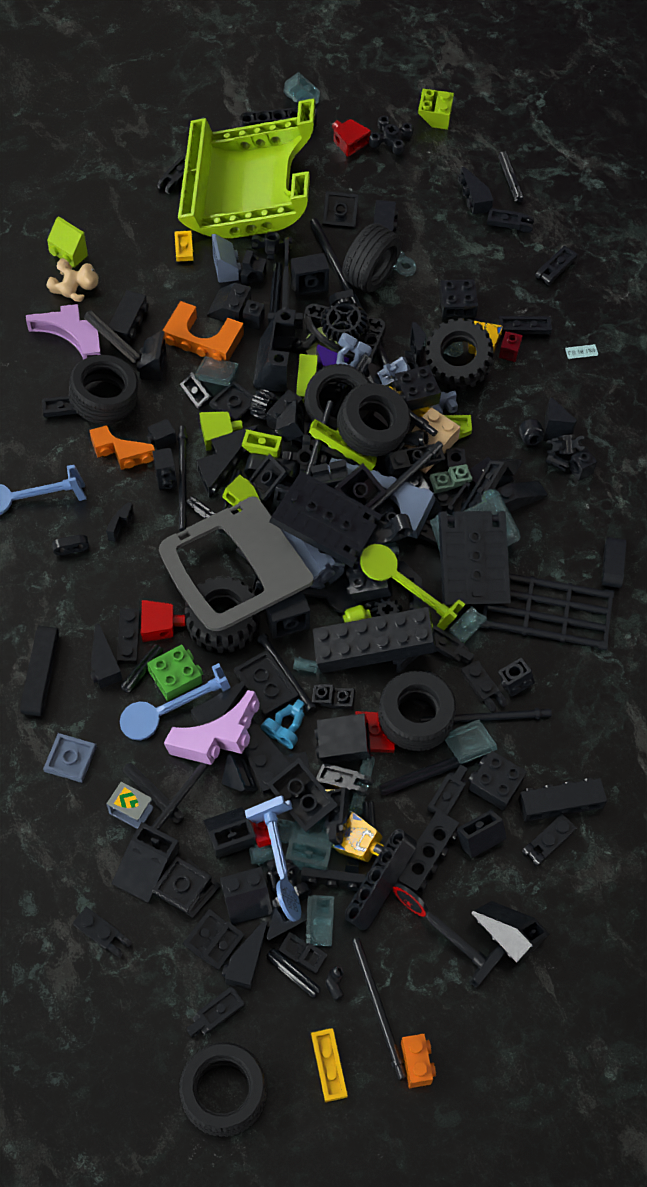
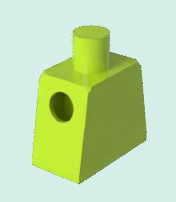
[199,412,243,451]

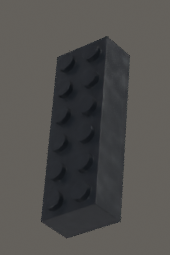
[313,607,437,673]

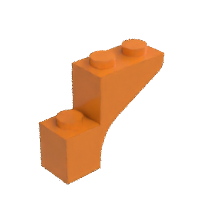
[89,425,155,470]

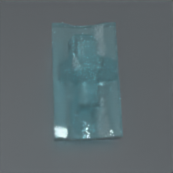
[449,606,487,643]

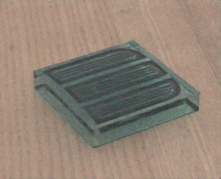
[195,356,239,386]

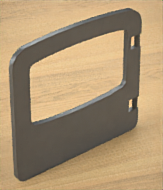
[159,497,314,631]

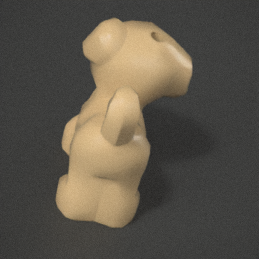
[47,258,99,302]

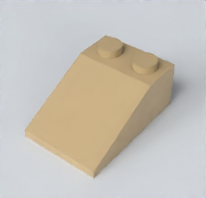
[404,407,461,474]

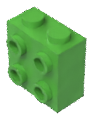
[147,645,203,702]

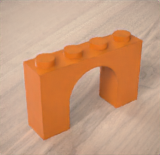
[163,301,244,365]

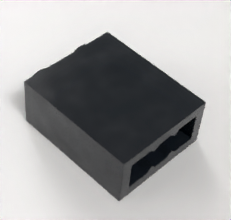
[315,713,371,764]

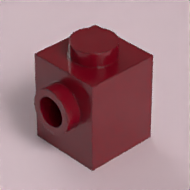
[499,331,522,362]

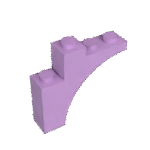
[26,304,101,360]
[164,690,260,765]

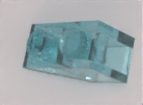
[310,895,334,946]

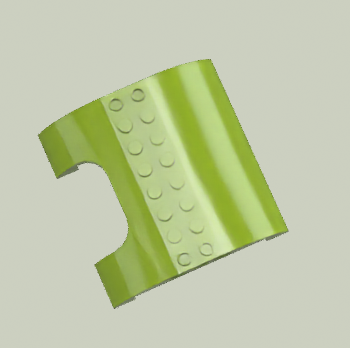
[178,98,316,238]

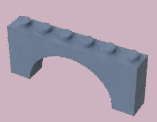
[328,458,435,539]

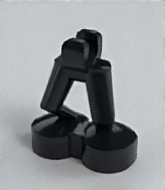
[266,859,312,914]

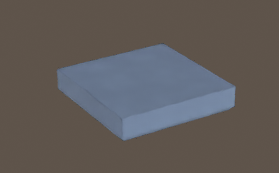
[43,733,97,783]

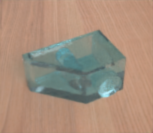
[284,72,320,104]

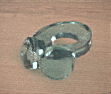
[393,251,416,276]

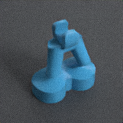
[260,699,305,749]

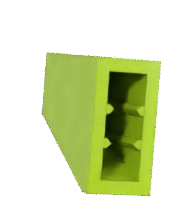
[296,354,318,403]

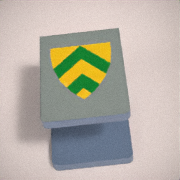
[106,782,153,829]

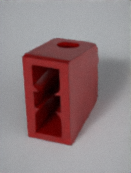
[332,119,371,157]
[141,600,185,642]

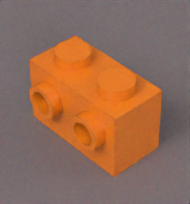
[401,1034,436,1088]

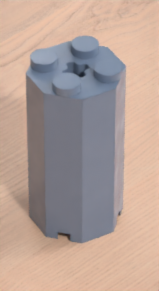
[281,529,345,589]

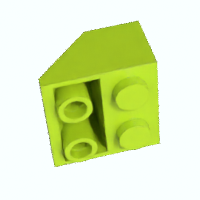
[418,89,454,130]

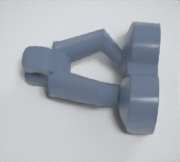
[336,333,373,368]

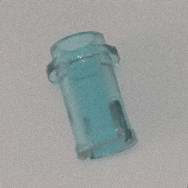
[293,656,317,673]

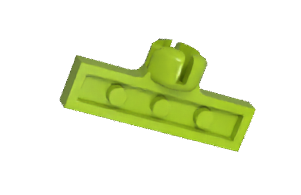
[309,419,377,471]

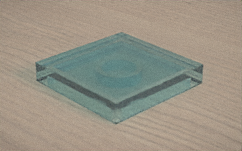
[445,719,497,764]

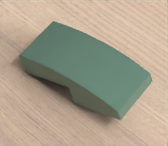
[429,464,472,493]

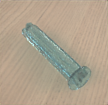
[348,755,375,814]

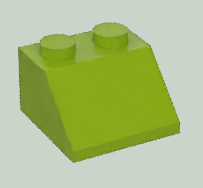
[47,216,88,268]

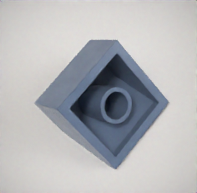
[212,234,241,283]

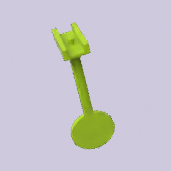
[360,544,465,630]

